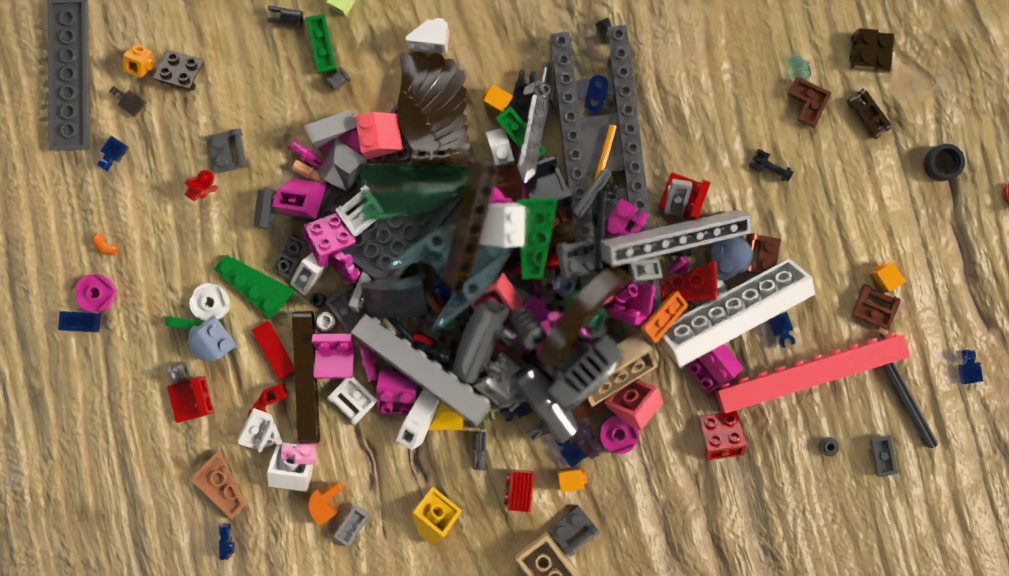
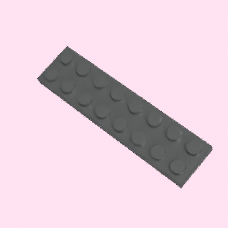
[48,0,90,151]

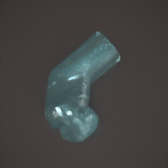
[789,54,811,80]

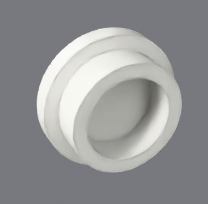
[316,312,336,331]

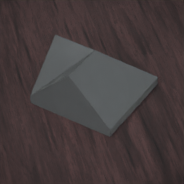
[317,139,367,192]

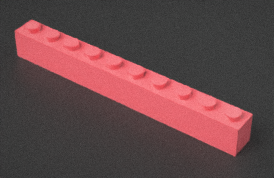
[715,332,910,413]

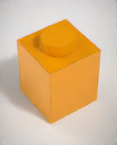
[482,84,513,114]
[870,262,906,293]
[557,467,587,493]

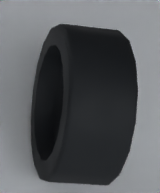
[924,144,965,181]

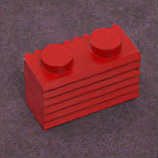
[504,469,534,512]

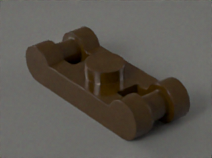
[847,88,892,139]

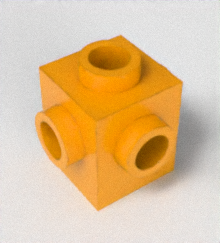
[123,45,154,78]

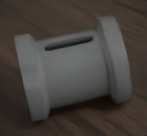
[326,67,352,92]

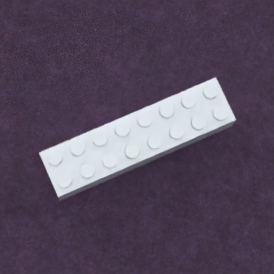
[659,259,815,367]

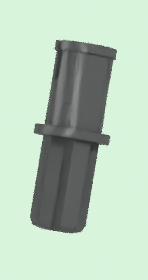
[472,431,488,471]

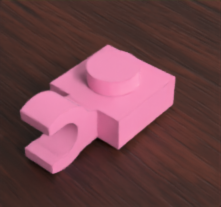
[281,444,316,465]

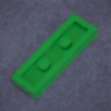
[306,14,337,74]
[496,106,547,158]

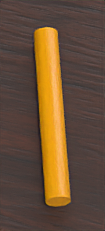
[594,124,617,180]

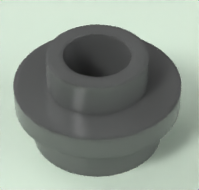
[819,437,839,457]

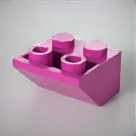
[272,178,327,220]
[685,344,743,393]
[377,370,418,416]

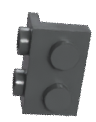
[253,188,277,230]

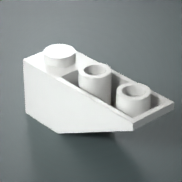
[396,389,440,450]

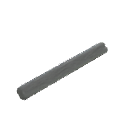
[883,362,938,448]

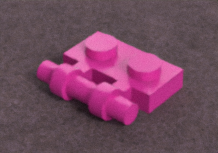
[605,198,649,238]

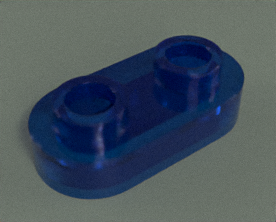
[584,75,608,114]

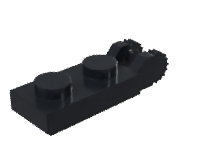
[511,69,536,124]

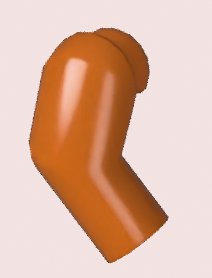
[91,233,118,256]

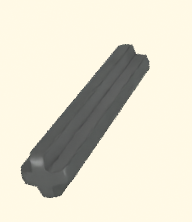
[572,169,612,219]

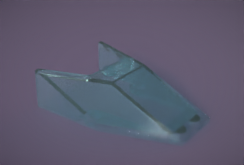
[386,222,515,331]

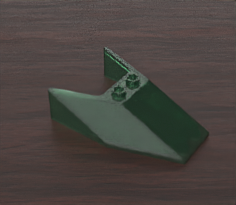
[360,163,471,222]

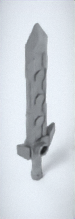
[518,62,558,182]

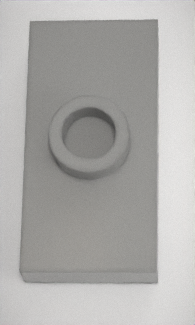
[333,504,371,548]

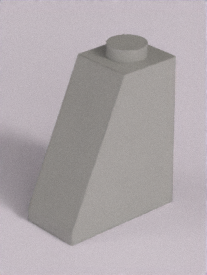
[305,110,357,150]

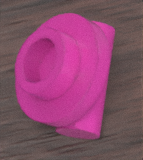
[668,256,689,275]

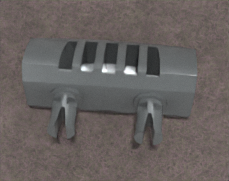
[453,299,518,383]
[544,333,622,412]
[504,363,578,443]

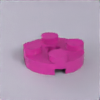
[328,250,361,284]
[75,274,117,312]
[599,415,639,454]

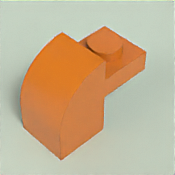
[309,482,344,526]

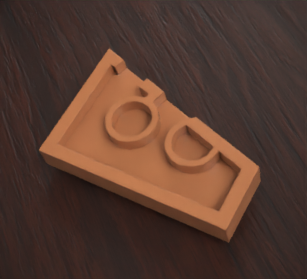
[191,450,247,520]

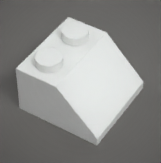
[406,18,449,55]
[479,203,525,247]
[267,442,313,492]

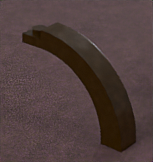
[537,266,632,370]

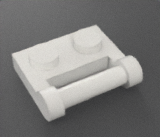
[336,185,386,236]
[327,377,377,426]

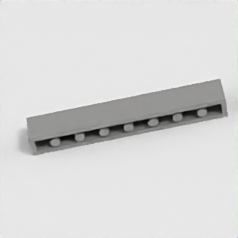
[601,210,751,266]
[351,314,491,428]

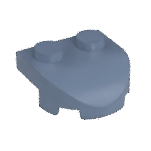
[705,237,753,281]
[187,315,237,361]

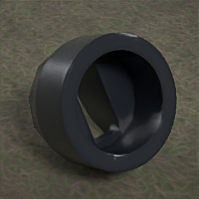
[595,17,611,34]

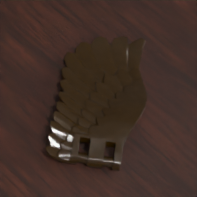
[397,51,471,166]

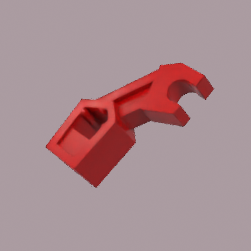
[248,382,289,418]

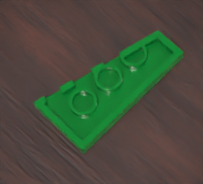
[518,197,558,279]
[214,255,297,319]

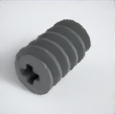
[508,308,547,349]

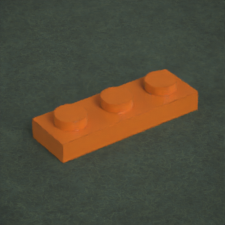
[640,291,688,344]

